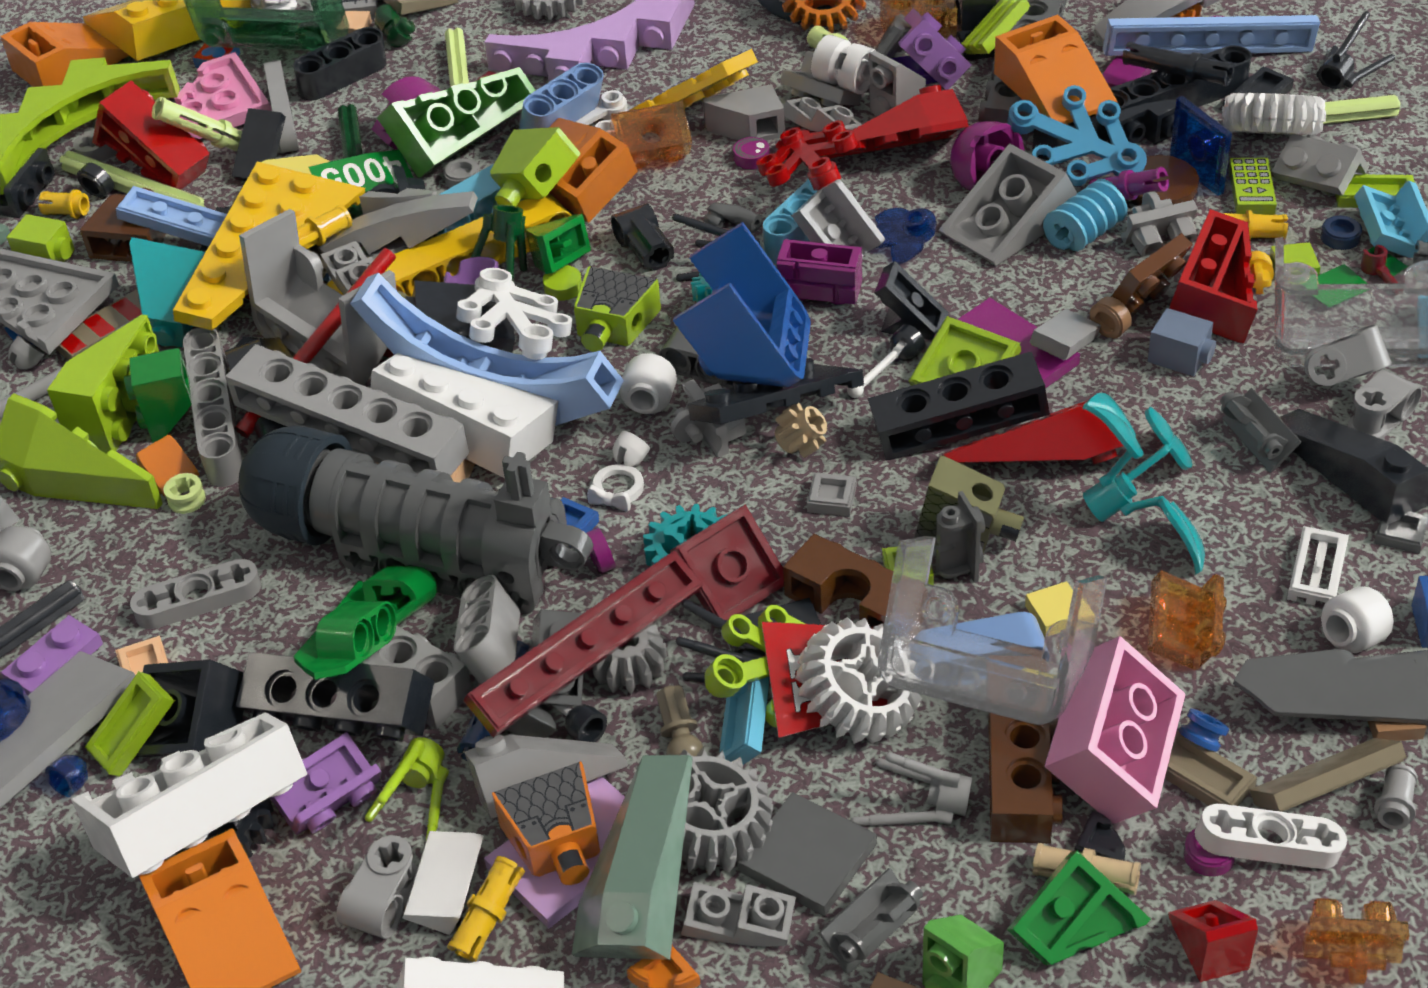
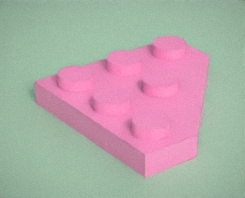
[175,52,272,139]

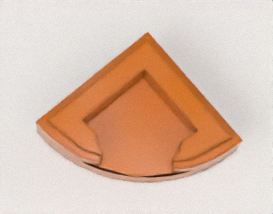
[627,946,700,988]

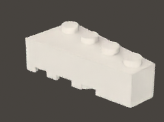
[371,353,559,478]
[71,712,307,878]

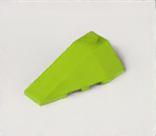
[0,393,163,509]

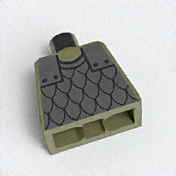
[914,455,1024,553]

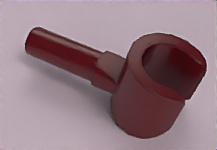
[1361,245,1404,295]

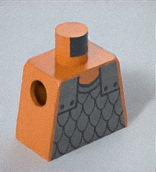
[492,761,600,885]

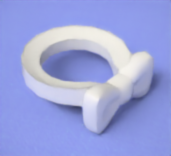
[587,464,644,512]

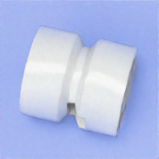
[811,34,875,94]

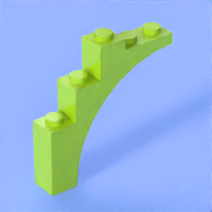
[0,57,180,195]

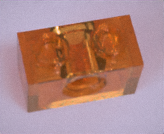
[610,101,692,169]

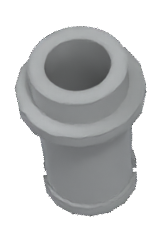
[1374,764,1418,829]

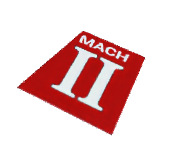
[762,622,888,738]

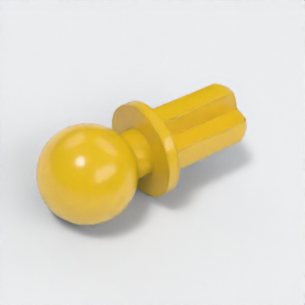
[1250,251,1274,295]

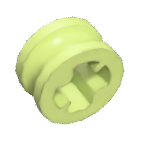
[163,473,206,514]

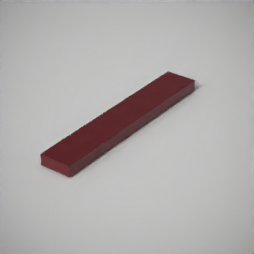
[463,550,703,738]

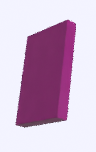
[934,297,1080,388]

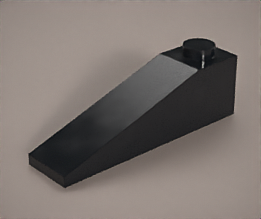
[1279,409,1428,524]

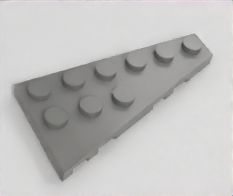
[0,248,119,354]

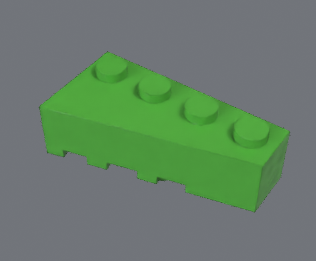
[377,67,536,178]

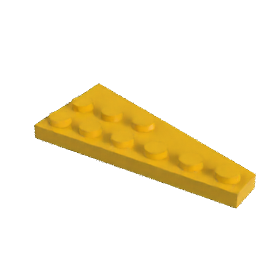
[173,161,365,331]

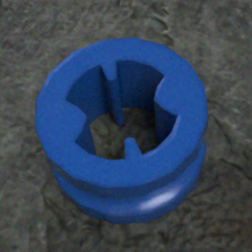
[1179,709,1229,752]

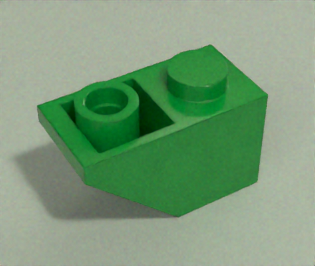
[124,348,192,443]

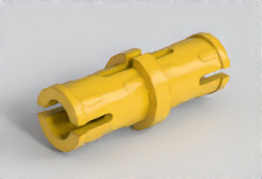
[447,856,525,962]

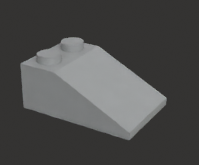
[938,143,1077,266]

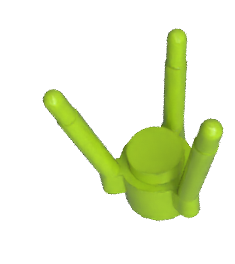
[364,737,449,839]

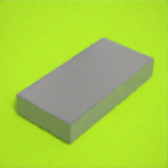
[1030,309,1101,360]

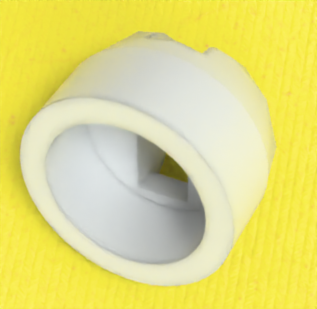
[613,431,650,467]

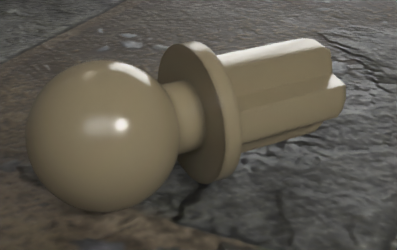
[656,685,704,757]

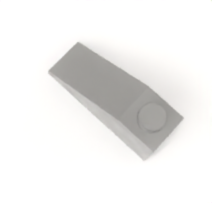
[464,735,628,819]

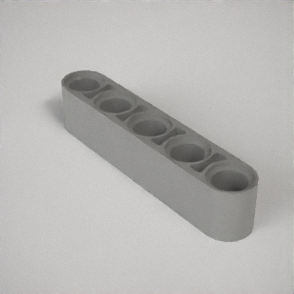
[183,327,243,487]

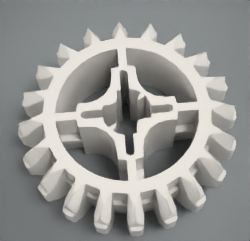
[1222,93,1326,135]
[795,617,924,744]

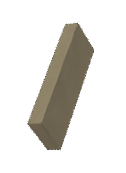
[1249,738,1407,812]

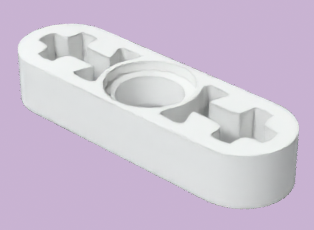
[1195,804,1347,869]

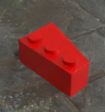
[92,80,210,190]
[1169,209,1258,343]

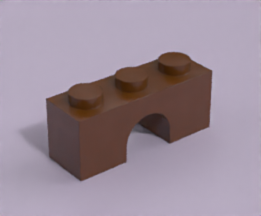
[783,533,928,648]

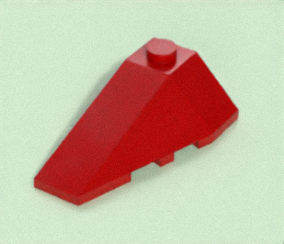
[818,85,969,159]
[942,400,1123,464]

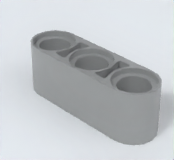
[454,575,520,685]

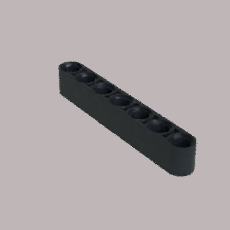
[1032,46,1252,160]

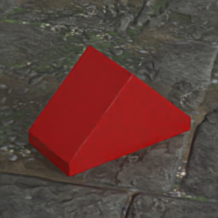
[1168,900,1258,982]

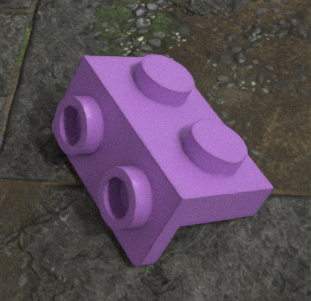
[899,8,971,90]
[270,732,382,836]

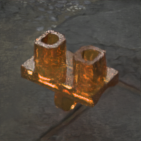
[1302,898,1410,985]

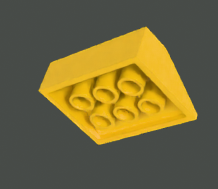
[83,0,252,61]

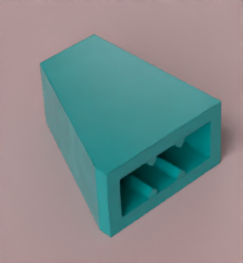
[129,237,205,347]

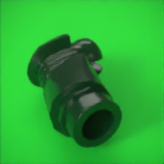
[375,4,415,47]

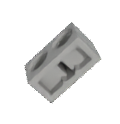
[360,626,472,729]

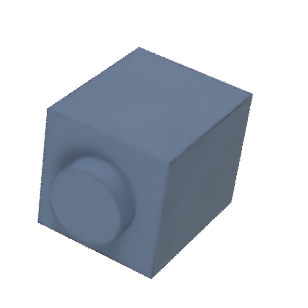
[1147,308,1216,377]

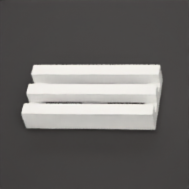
[1287,526,1349,605]

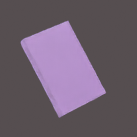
[484,776,625,929]

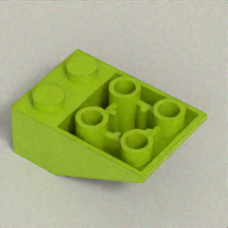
[47,314,159,453]

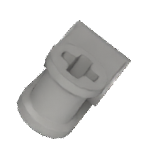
[1303,324,1392,386]
[1347,369,1422,439]
[336,835,417,939]

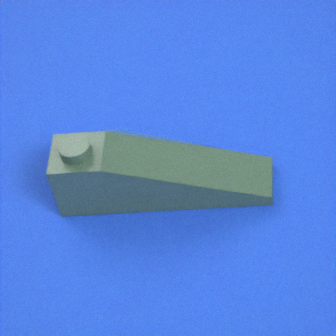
[572,755,693,960]

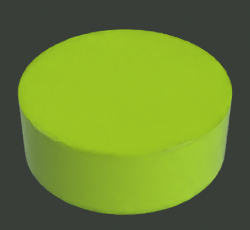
[543,265,582,301]

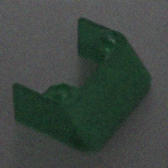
[184,0,349,51]

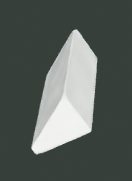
[402,831,484,935]

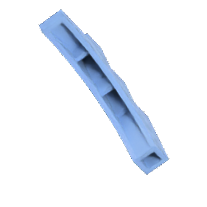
[350,273,624,426]

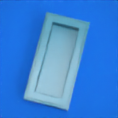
[719,677,770,765]

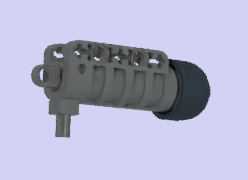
[238,426,593,614]

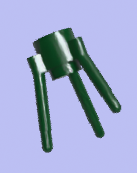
[471,205,527,281]

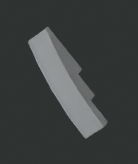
[320,191,478,254]

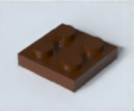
[1111,233,1193,317]

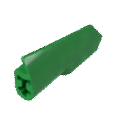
[293,566,437,680]

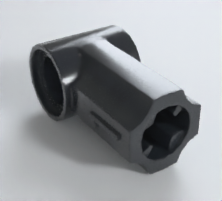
[611,203,674,271]

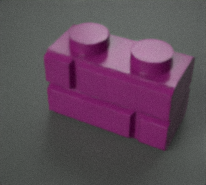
[776,239,862,305]

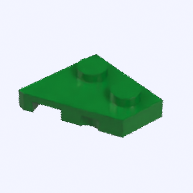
[1006,850,1151,965]

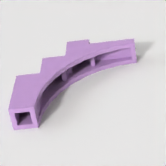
[484,0,694,82]

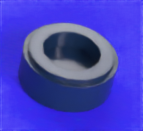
[1320,215,1362,250]

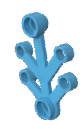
[1007,85,1147,186]

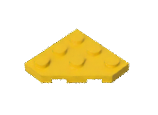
[623,49,758,128]

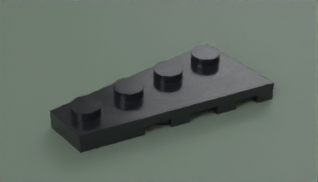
[688,358,864,425]

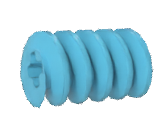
[1043,179,1128,251]

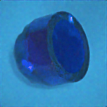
[45,755,88,797]

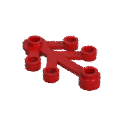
[756,120,858,191]

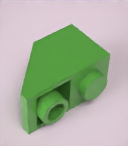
[922,914,1004,988]

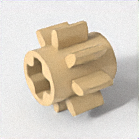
[775,403,827,458]

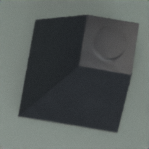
[135,659,244,757]

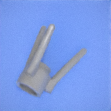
[851,752,972,826]

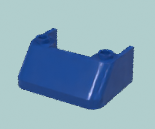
[673,222,811,387]

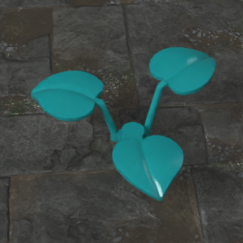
[1083,393,1205,575]

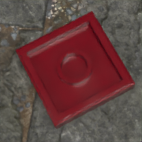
[669,504,784,628]

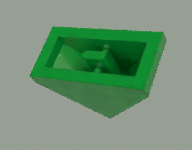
[525,214,591,274]

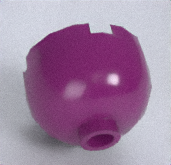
[950,121,1025,191]

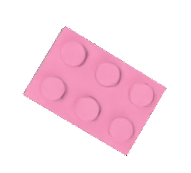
[1044,636,1185,824]

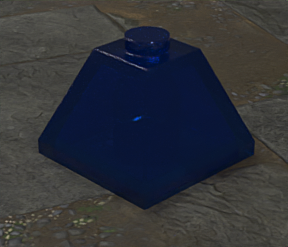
[1170,96,1233,196]

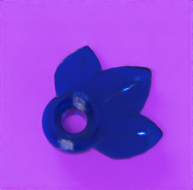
[875,208,937,265]

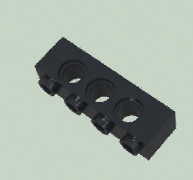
[868,351,1050,461]
[236,652,435,742]

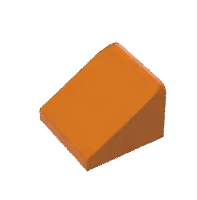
[136,435,200,496]

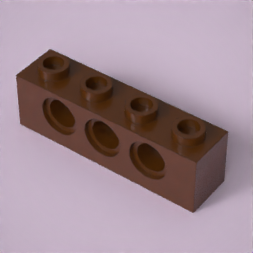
[987,657,1062,844]

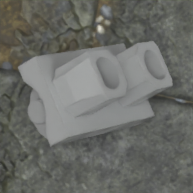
[1121,191,1198,257]
[670,379,746,458]

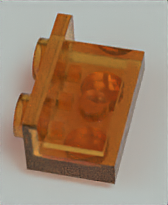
[1148,570,1227,670]

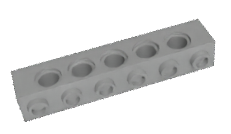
[225,344,469,476]

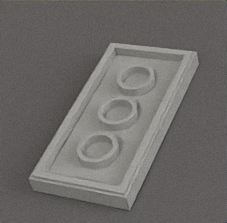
[0,651,135,809]

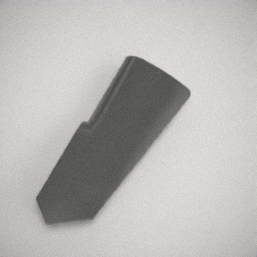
[1233,649,1428,724]

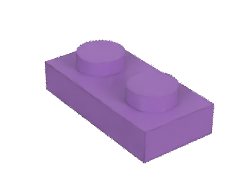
[1,615,103,697]

